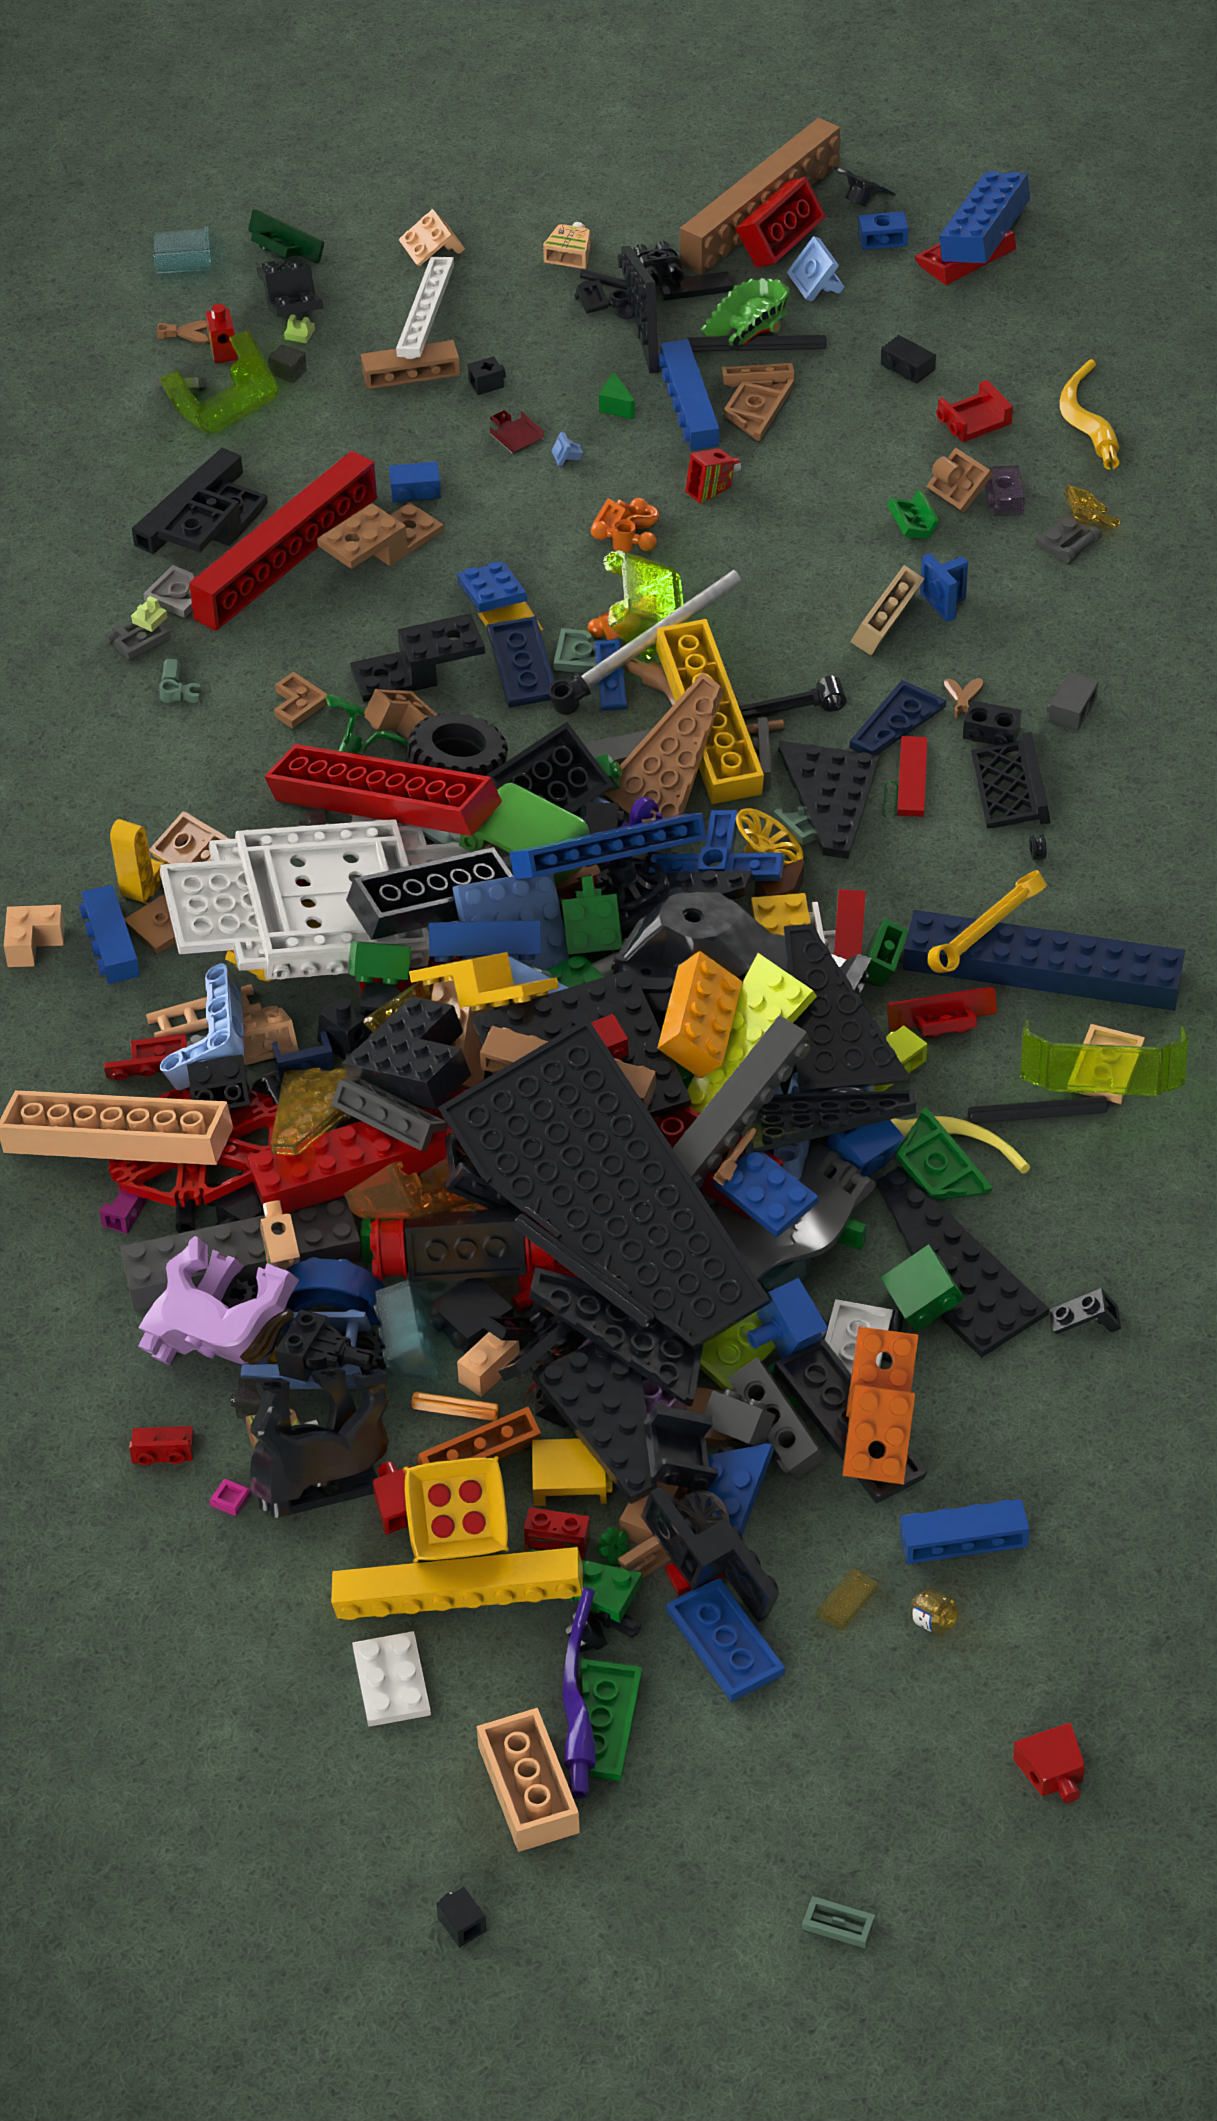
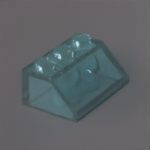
[374,1280,442,1382]

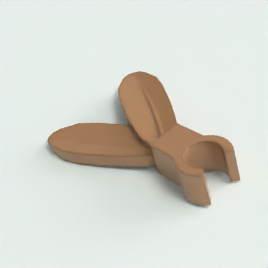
[157,320,209,344]
[944,678,983,719]
[713,1127,756,1186]

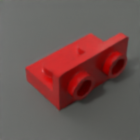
[129,1426,193,1465]

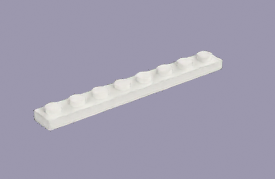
[396,257,454,359]

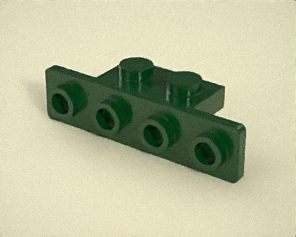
[248,209,324,263]

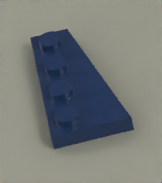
[849,680,947,755]

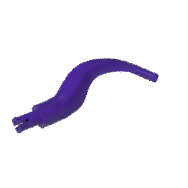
[563,1588,596,1799]

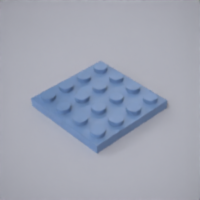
[453,874,570,970]

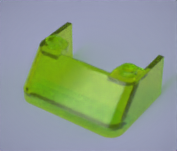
[159,329,279,434]

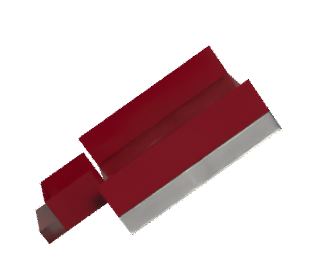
[490,410,544,454]

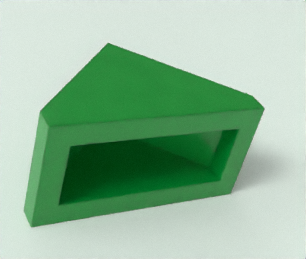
[599,373,635,419]

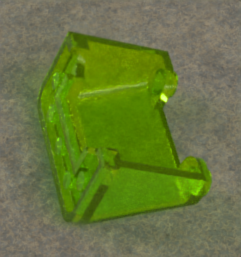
[604,550,685,660]

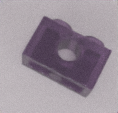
[985,465,1025,517]

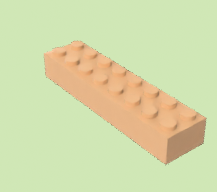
[0,1090,233,1165]

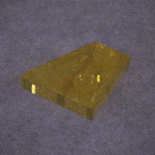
[1063,485,1120,529]

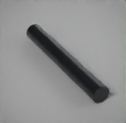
[580,269,627,290]

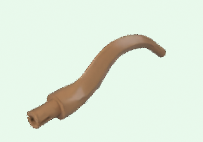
[623,658,784,734]

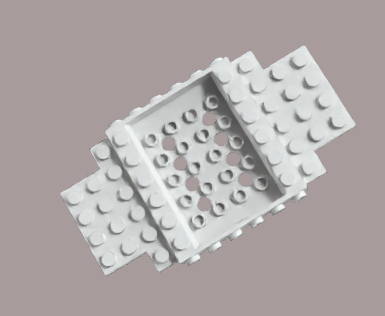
[160,820,469,980]

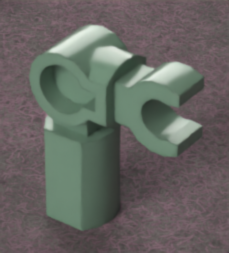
[159,659,200,703]

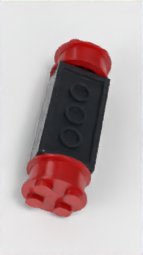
[370,1208,561,1282]

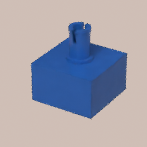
[746,1278,828,1359]

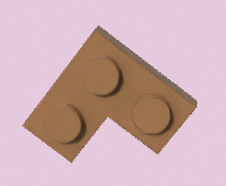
[274,672,328,729]

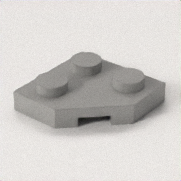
[143,565,194,618]

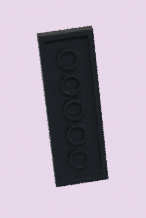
[774,1339,927,1504]

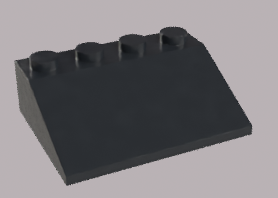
[486,722,614,814]

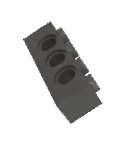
[728,1357,828,1478]

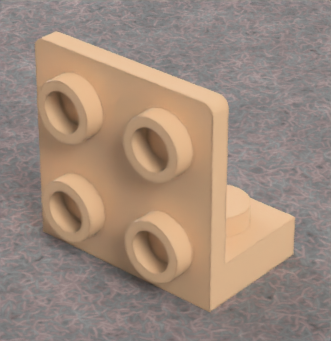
[399,209,465,266]
[243,1006,299,1065]

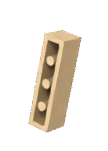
[850,565,925,656]

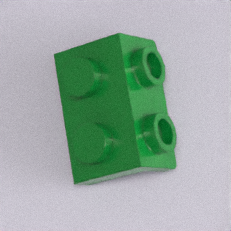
[887,490,939,539]

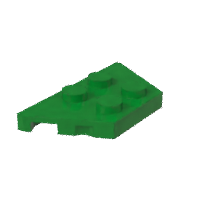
[896,1107,993,1200]

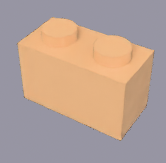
[457,1332,520,1397]

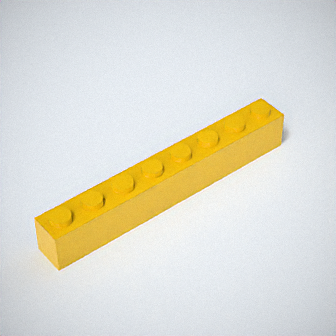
[331,1547,583,1620]

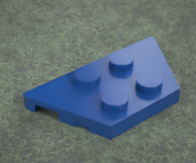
[689,1443,774,1535]

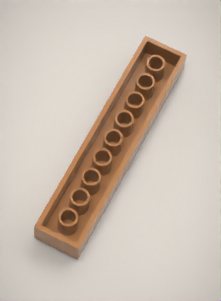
[680,118,841,275]

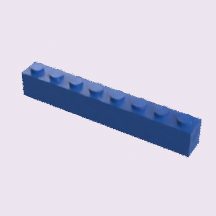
[510,813,706,879]

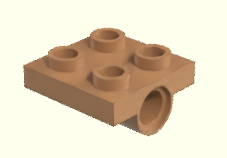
[926,447,993,513]

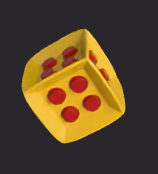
[403,1456,509,1563]

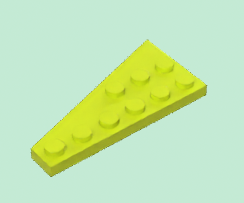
[687,953,817,1113]

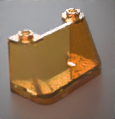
[344,1149,477,1219]

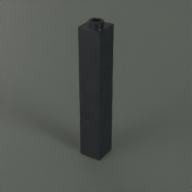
[132,447,243,555]

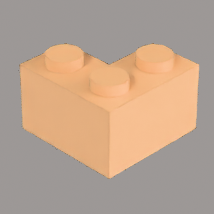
[4,905,65,967]

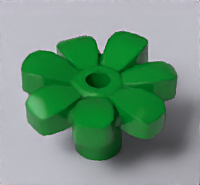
[596,1527,629,1566]

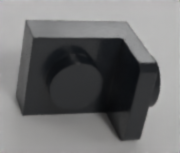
[574,280,609,314]

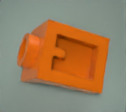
[593,498,635,528]

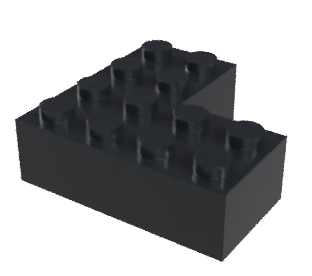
[342,996,472,1110]

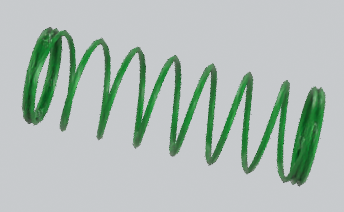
[883,781,898,818]

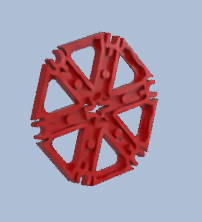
[108,1087,283,1207]

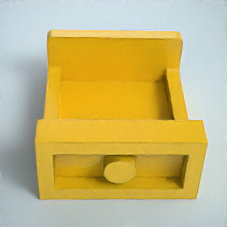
[532,1438,612,1506]

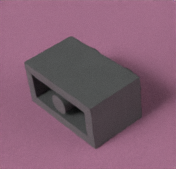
[1047,672,1098,731]
[704,1389,776,1446]

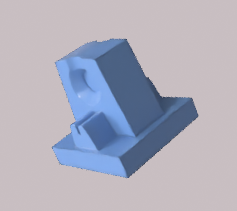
[551,432,583,466]

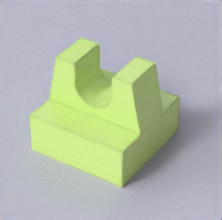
[284,314,315,344]
[131,596,167,632]

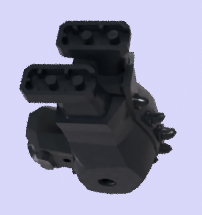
[611,892,872,1032]

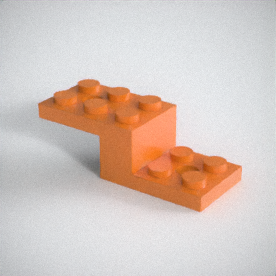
[842,1326,918,1485]

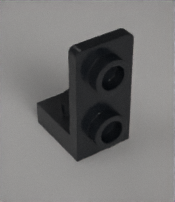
[1050,1288,1121,1334]

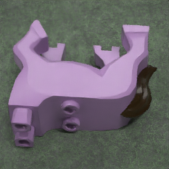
[138,1236,299,1365]

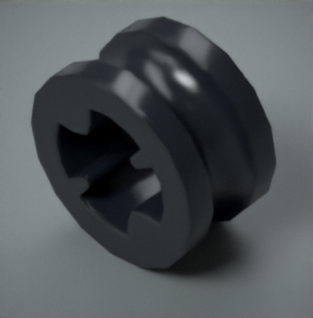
[1029,835,1047,860]

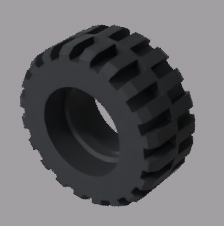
[406,712,508,776]

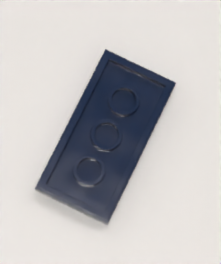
[487,616,555,708]

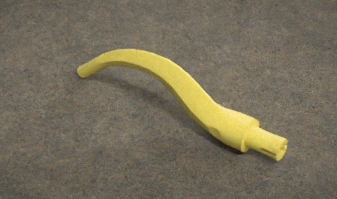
[890,1116,1030,1173]

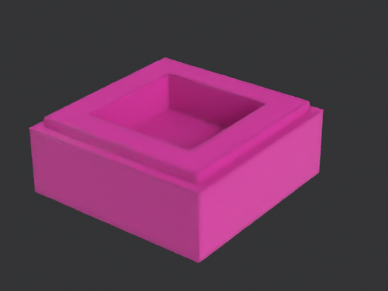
[209,1478,251,1516]

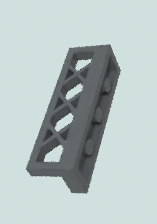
[331,1078,448,1151]

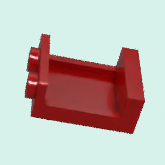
[936,380,1013,442]

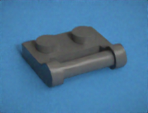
[1035,514,1102,563]

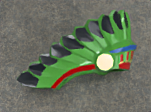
[700,278,790,346]

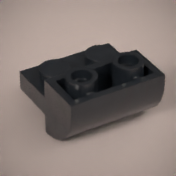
[187,1054,251,1111]

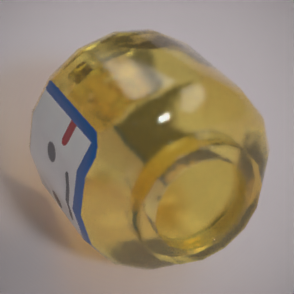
[911,1588,958,1634]

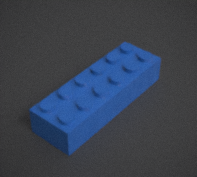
[939,171,1030,263]

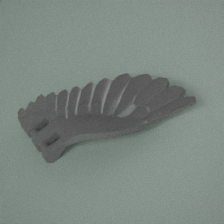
[712,1146,875,1280]

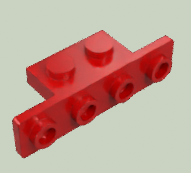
[887,987,997,1038]
[104,1034,187,1080]

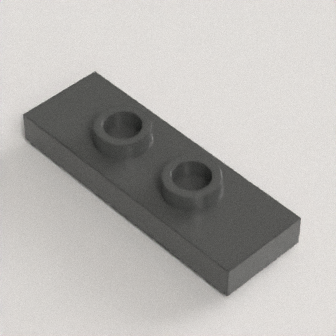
[753,718,771,790]

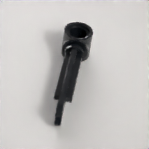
[738,676,847,719]

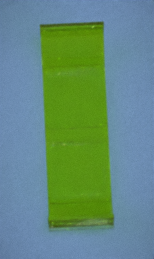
[1020,1020,1188,1096]

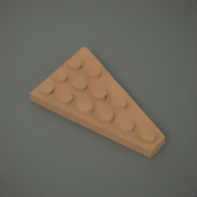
[603,672,724,848]

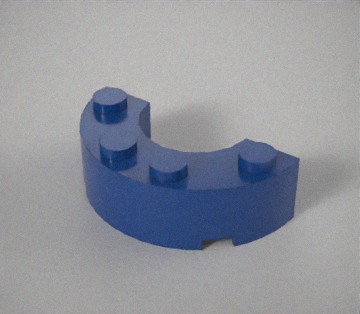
[285,1257,390,1326]

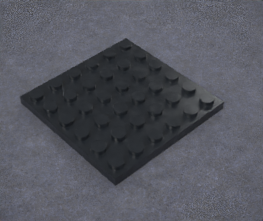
[471,969,691,1118]

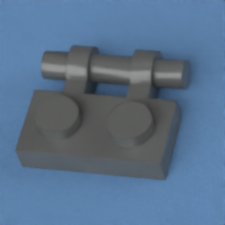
[105,618,171,660]

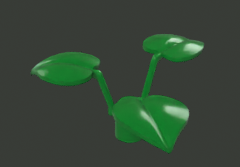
[325,694,409,754]

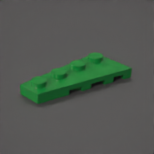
[526,1548,643,1623]
[580,1658,643,1781]

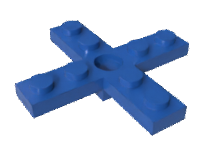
[649,810,784,881]

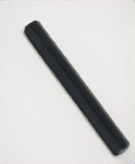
[968,1097,1108,1123]

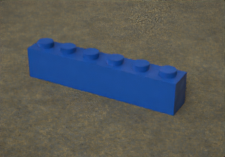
[658,339,719,450]

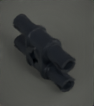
[633,241,684,286]

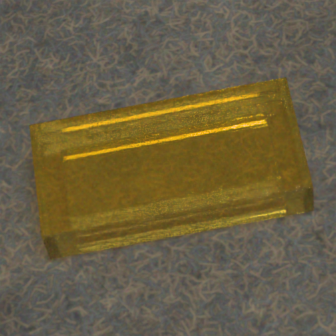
[817,1568,879,1631]

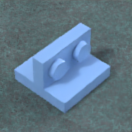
[787,236,845,301]

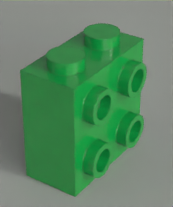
[880,1244,965,1332]

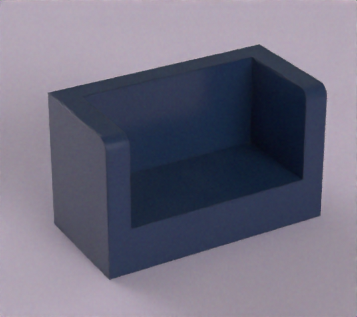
[271,1031,335,1083]

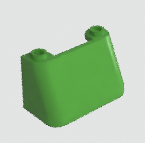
[459,783,589,886]

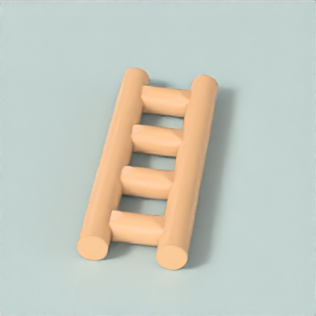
[146,984,262,1038]

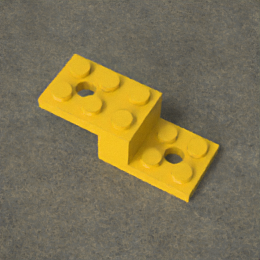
[409,952,559,1011]

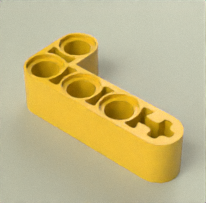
[110,819,165,905]

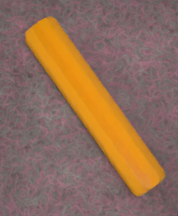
[411,1392,499,1421]

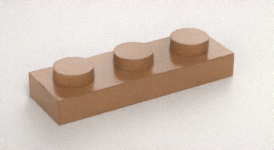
[721,363,794,387]

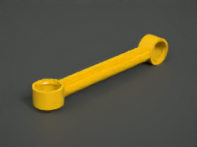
[928,870,1047,973]

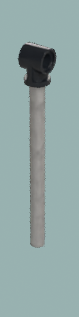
[549,570,742,715]

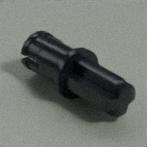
[589,1610,642,1638]

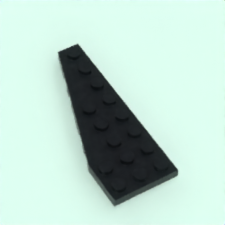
[877,1167,1049,1358]

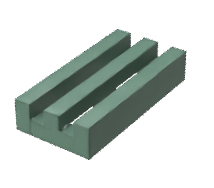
[802,1896,875,1948]

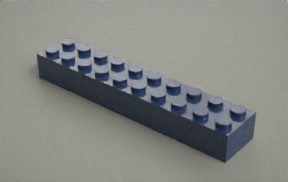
[903,910,1185,1011]

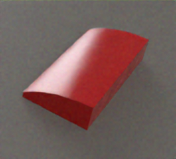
[915,230,1016,285]

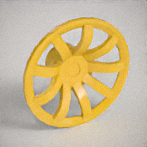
[736,808,803,865]

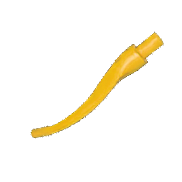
[1060,359,1119,469]

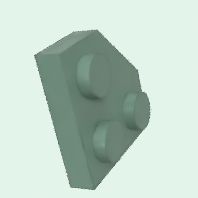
[553,628,596,673]

